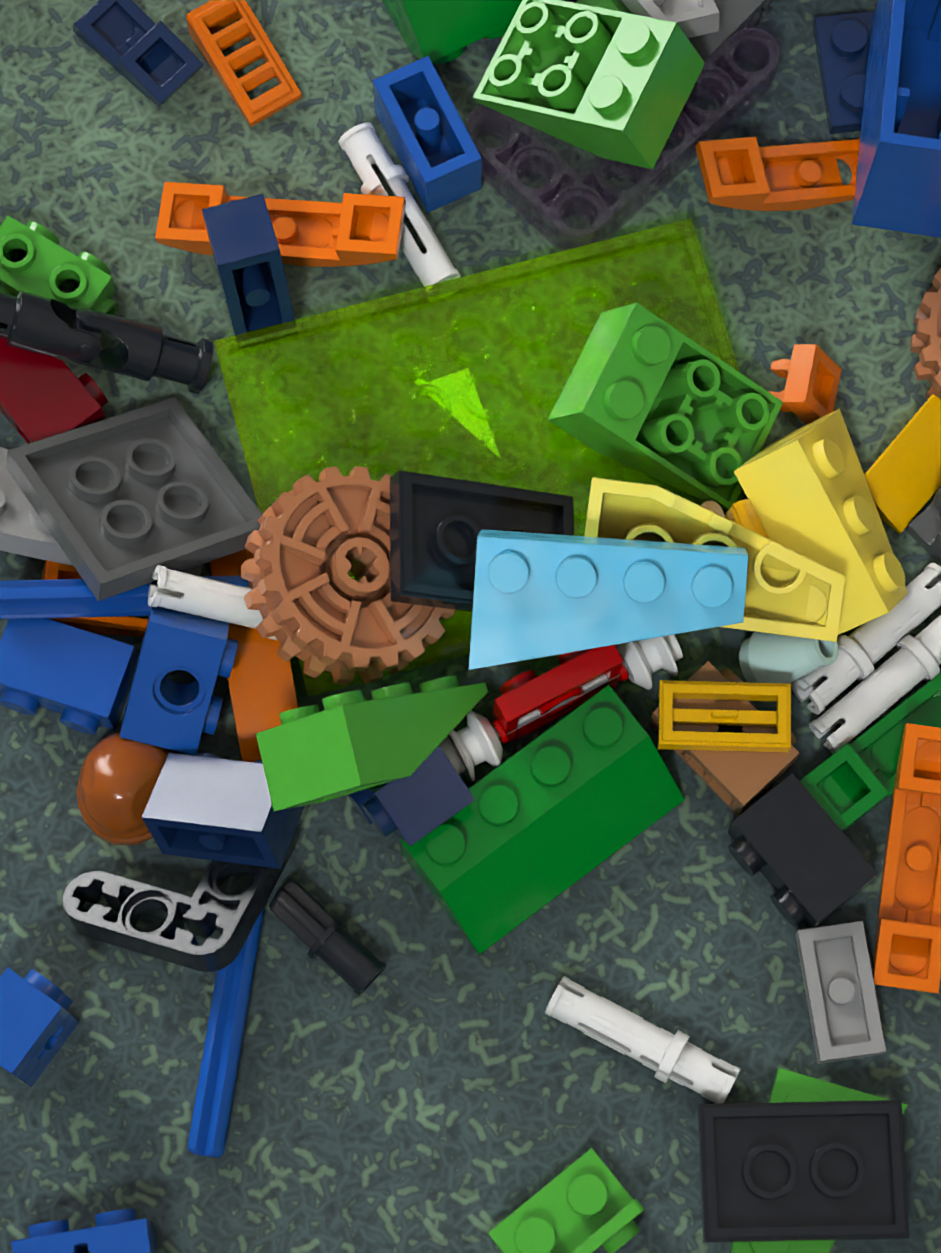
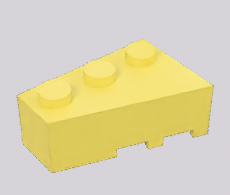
[734,408,908,635]

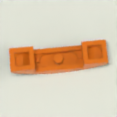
[695,137,860,211]
[155,182,406,267]
[210,549,299,762]
[872,723,941,994]

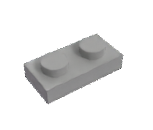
[795,921,886,1064]

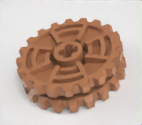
[241,466,455,685]

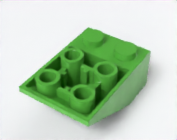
[473,0,705,170]
[548,302,783,511]
[256,676,488,811]

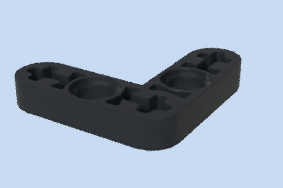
[62,829,298,972]

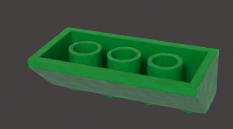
[400,685,685,955]

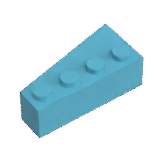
[469,529,749,670]

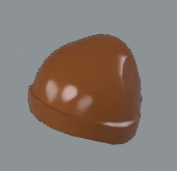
[76,731,174,845]

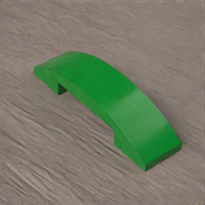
[800,673,941,831]

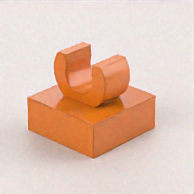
[769,344,842,424]

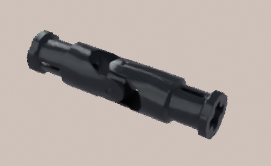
[0,291,214,394]

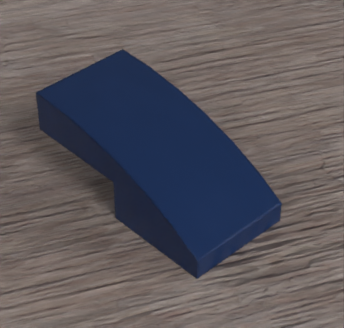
[73,0,203,107]

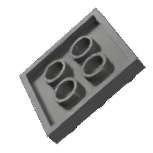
[6,397,262,601]

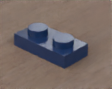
[813,11,874,134]

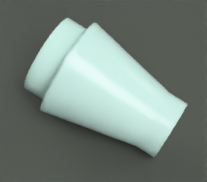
[739,632,838,684]

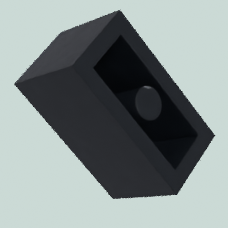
[727,773,878,929]

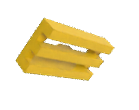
[658,680,791,753]

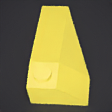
[584,477,846,642]

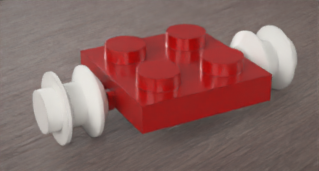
[439,635,683,783]

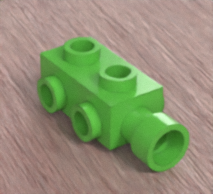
[0,216,119,334]

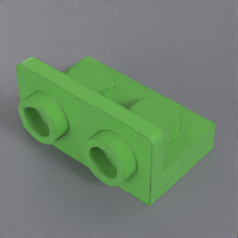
[488,1148,645,1253]

